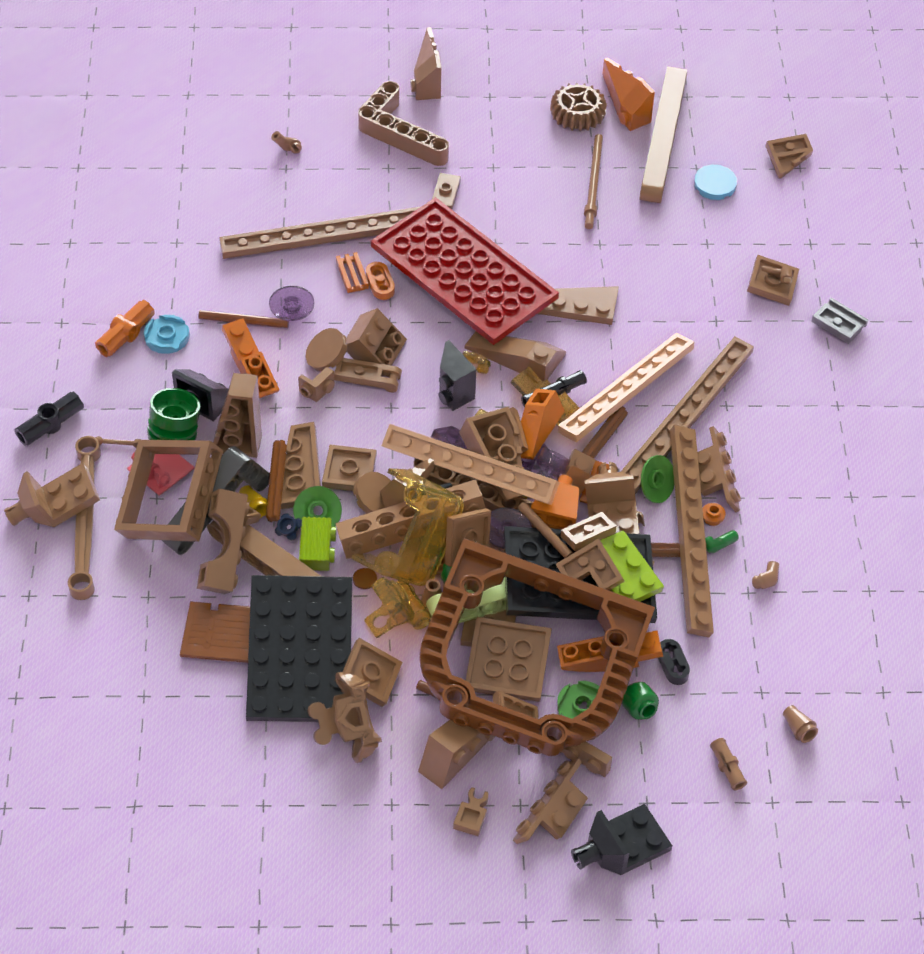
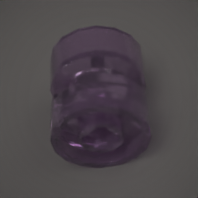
[531,447,570,481]

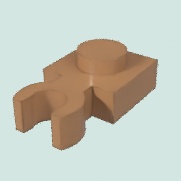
[453,787,488,836]

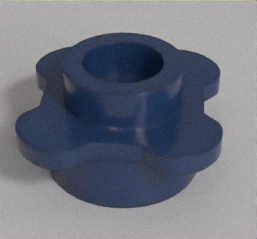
[275,513,302,541]

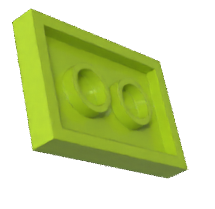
[600,530,664,602]

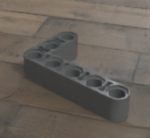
[161,446,270,555]

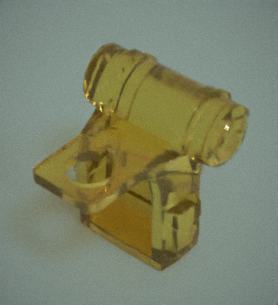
[364,577,432,638]

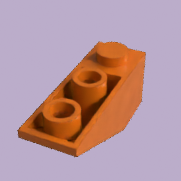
[521,389,565,460]

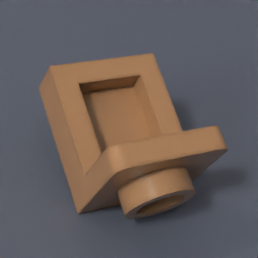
[298,367,335,402]

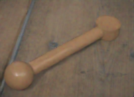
[95,436,141,448]

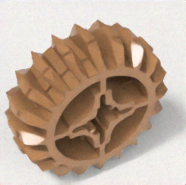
[550,82,607,131]

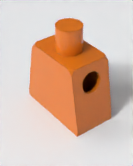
[529,475,579,529]

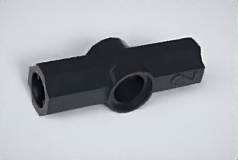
[14,391,84,446]

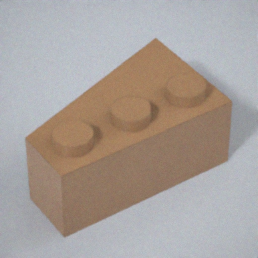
[418,720,496,789]

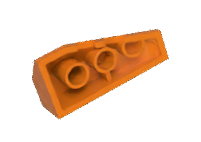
[602,58,655,131]

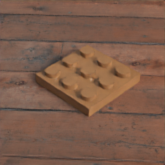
[465,617,552,702]

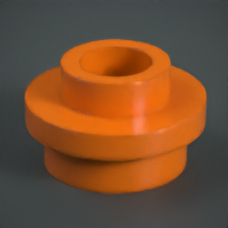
[702,503,726,526]

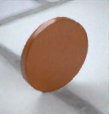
[353,568,377,589]

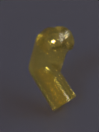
[463,350,491,374]

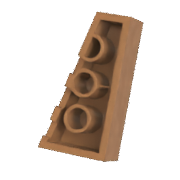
[213,373,262,458]

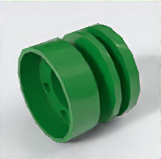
[147,388,200,440]

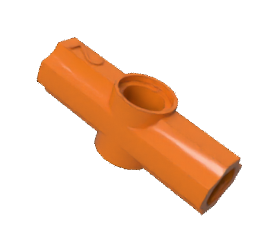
[95,299,155,357]

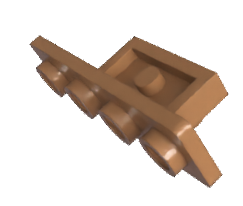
[697,426,741,512]
[513,758,588,844]

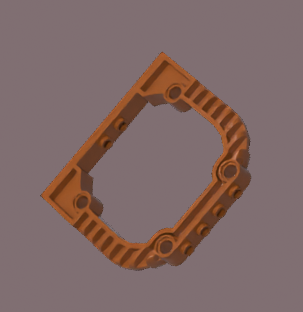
[419,538,655,756]

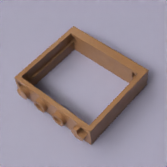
[114,440,223,542]

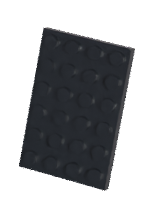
[503,526,657,623]
[246,575,352,722]

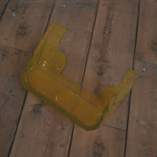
[351,468,464,586]

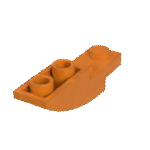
[222,318,280,398]
[557,630,663,672]

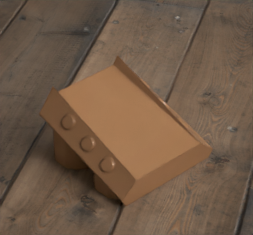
[380,458,434,508]

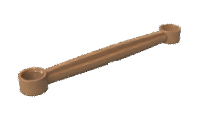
[68,436,101,600]

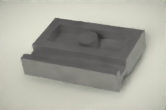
[811,298,868,344]

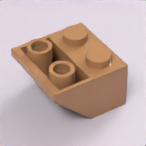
[346,308,407,366]

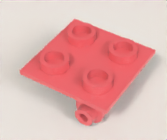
[127,452,195,496]

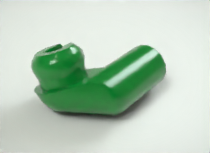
[705,530,739,553]

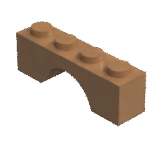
[197,489,249,594]

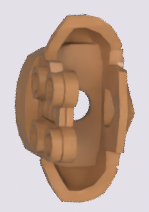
[308,672,382,763]

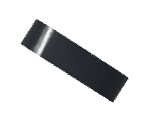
[658,639,690,685]

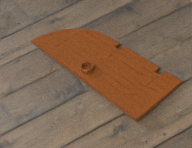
[180,601,250,663]

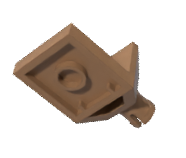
[585,462,640,534]
[4,463,100,527]

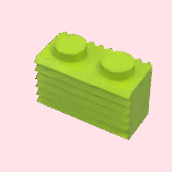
[299,516,336,571]

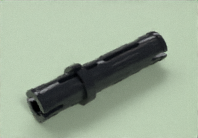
[521,370,587,408]

